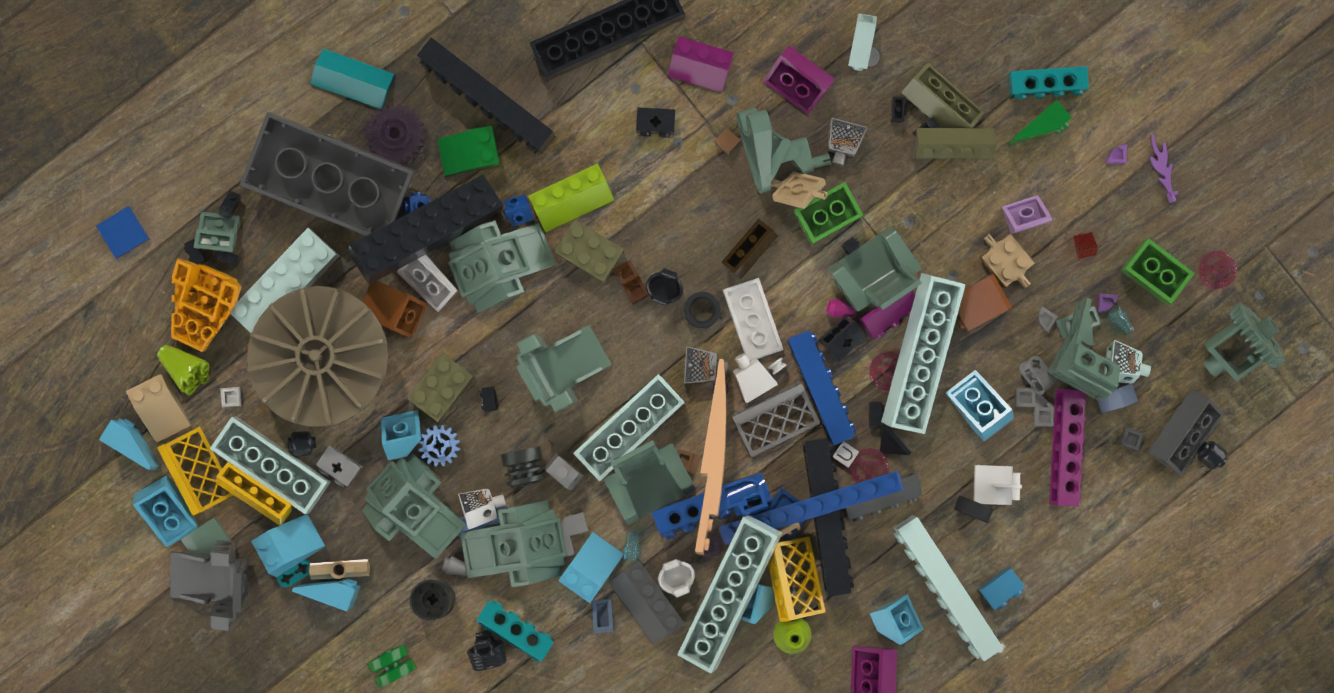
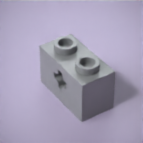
[316,446,363,487]

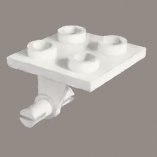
[973,465,1022,505]

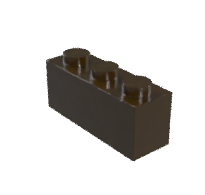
[721,218,778,280]

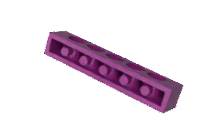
[1049,389,1087,507]

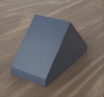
[1097,384,1138,413]
[592,599,614,633]

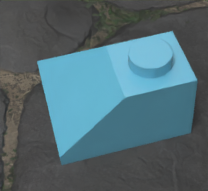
[381,410,421,460]
[741,583,775,624]
[870,594,924,645]

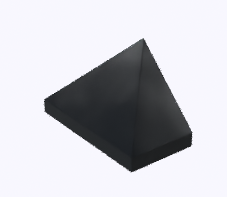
[880,424,912,455]

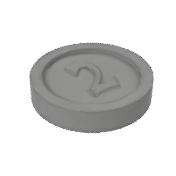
[868,48,880,67]

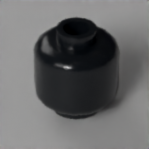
[287,431,316,457]
[1197,441,1227,469]

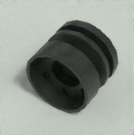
[500,446,547,487]
[410,579,456,621]

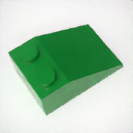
[1006,100,1072,146]
[438,126,501,177]

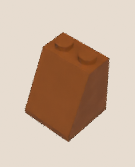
[956,274,1012,332]
[362,281,428,338]

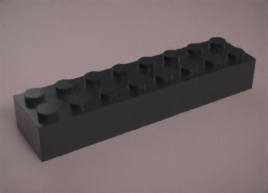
[530,0,685,81]
[417,37,555,155]
[349,175,504,285]
[802,438,854,597]

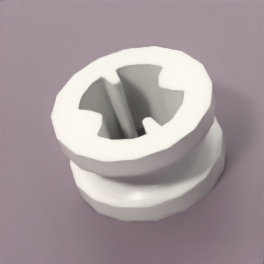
[767,358,787,375]

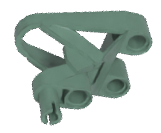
[736,108,831,193]

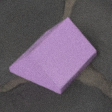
[1002,195,1052,235]

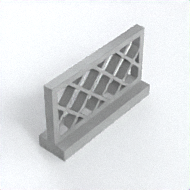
[730,381,820,457]

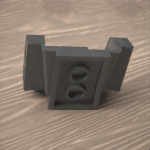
[170,540,249,631]

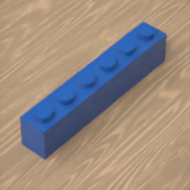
[787,330,856,445]

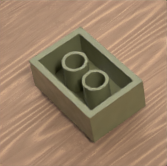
[555,219,624,283]
[407,353,475,422]

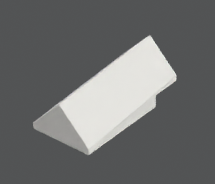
[397,255,459,312]

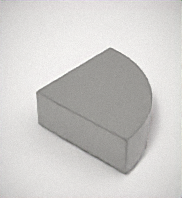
[1038,306,1058,333]

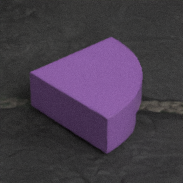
[1106,145,1127,164]
[1097,293,1118,313]

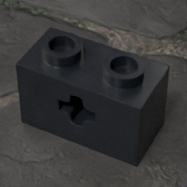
[636,107,675,138]
[818,315,866,362]

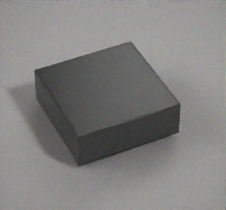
[1118,427,1144,451]

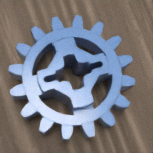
[419,425,461,467]

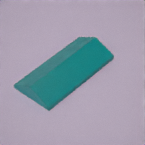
[310,49,395,110]

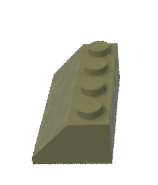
[901,63,985,128]
[913,128,997,159]

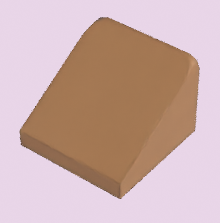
[714,128,741,155]
[678,449,701,474]

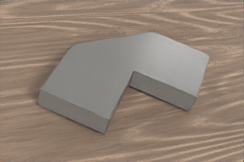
[1015,388,1054,427]
[561,512,588,558]

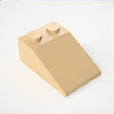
[126,374,192,443]

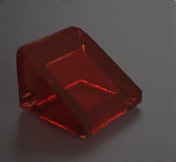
[1073,232,1098,258]

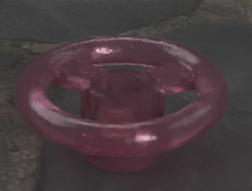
[1199,251,1237,289]
[869,352,899,390]
[850,448,889,483]

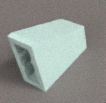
[848,13,877,71]

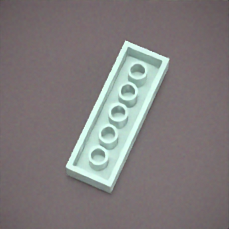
[230,228,340,333]
[574,374,685,482]
[210,417,331,514]

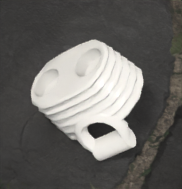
[658,559,695,598]

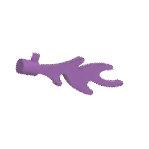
[1149,134,1178,203]

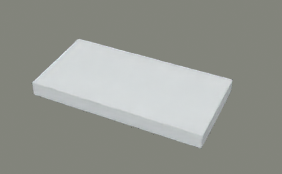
[722,278,784,361]

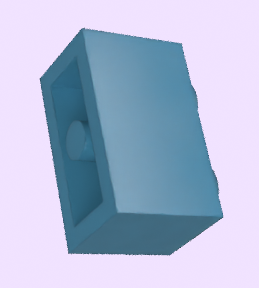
[977,567,1025,610]

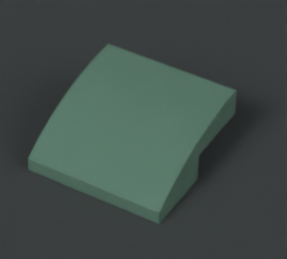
[194,212,241,253]
[181,517,237,554]

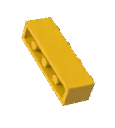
[216,462,292,526]

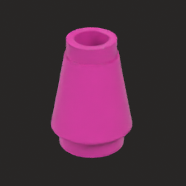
[826,298,856,318]

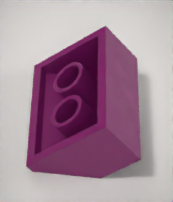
[668,36,734,93]
[763,45,835,115]
[858,290,915,339]
[851,646,897,693]

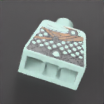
[1104,340,1151,384]

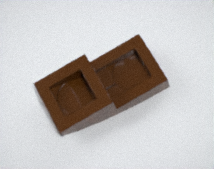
[614,260,650,305]

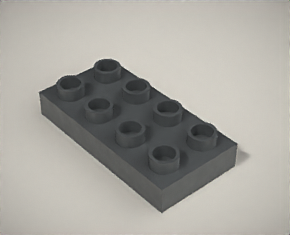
[239,112,416,236]

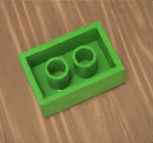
[793,182,864,245]
[1120,238,1195,305]

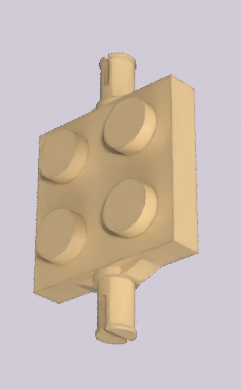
[771,171,827,209]
[980,233,1035,289]

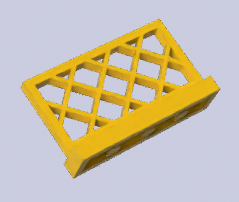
[157,427,234,517]
[768,536,826,622]

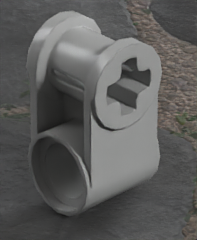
[1019,356,1056,395]

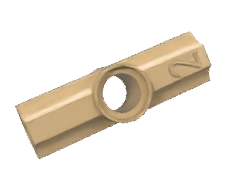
[309,559,370,580]

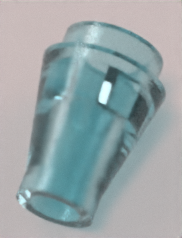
[1107,306,1135,335]
[622,532,641,560]

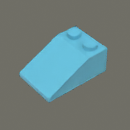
[946,370,1014,441]
[99,418,161,470]
[133,475,199,547]
[251,514,326,577]
[558,532,624,603]
[292,578,361,612]

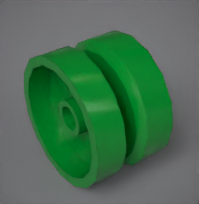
[366,644,417,688]

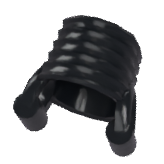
[646,268,683,306]
[467,630,507,671]

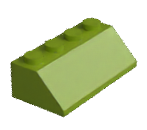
[528,163,615,233]

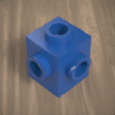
[402,192,431,215]
[503,194,534,227]

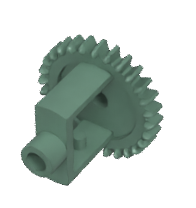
[1204,302,1286,381]

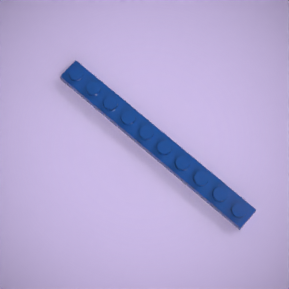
[719,471,904,545]

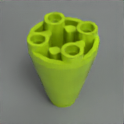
[157,345,210,395]
[773,618,812,654]

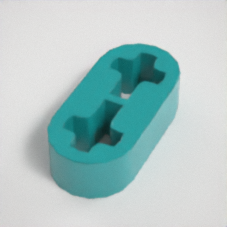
[277,559,311,587]

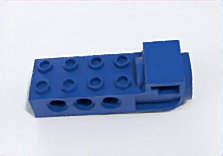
[652,471,772,540]

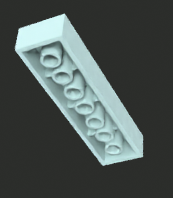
[881,273,966,434]
[677,515,782,673]
[893,515,1004,661]

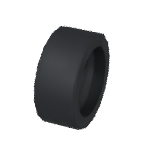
[684,291,720,329]
[954,496,994,523]

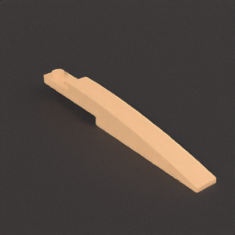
[695,359,726,555]

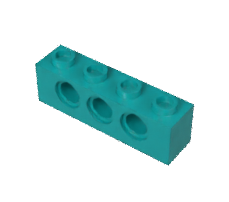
[1008,66,1089,100]
[476,600,554,663]

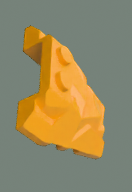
[171,259,242,352]

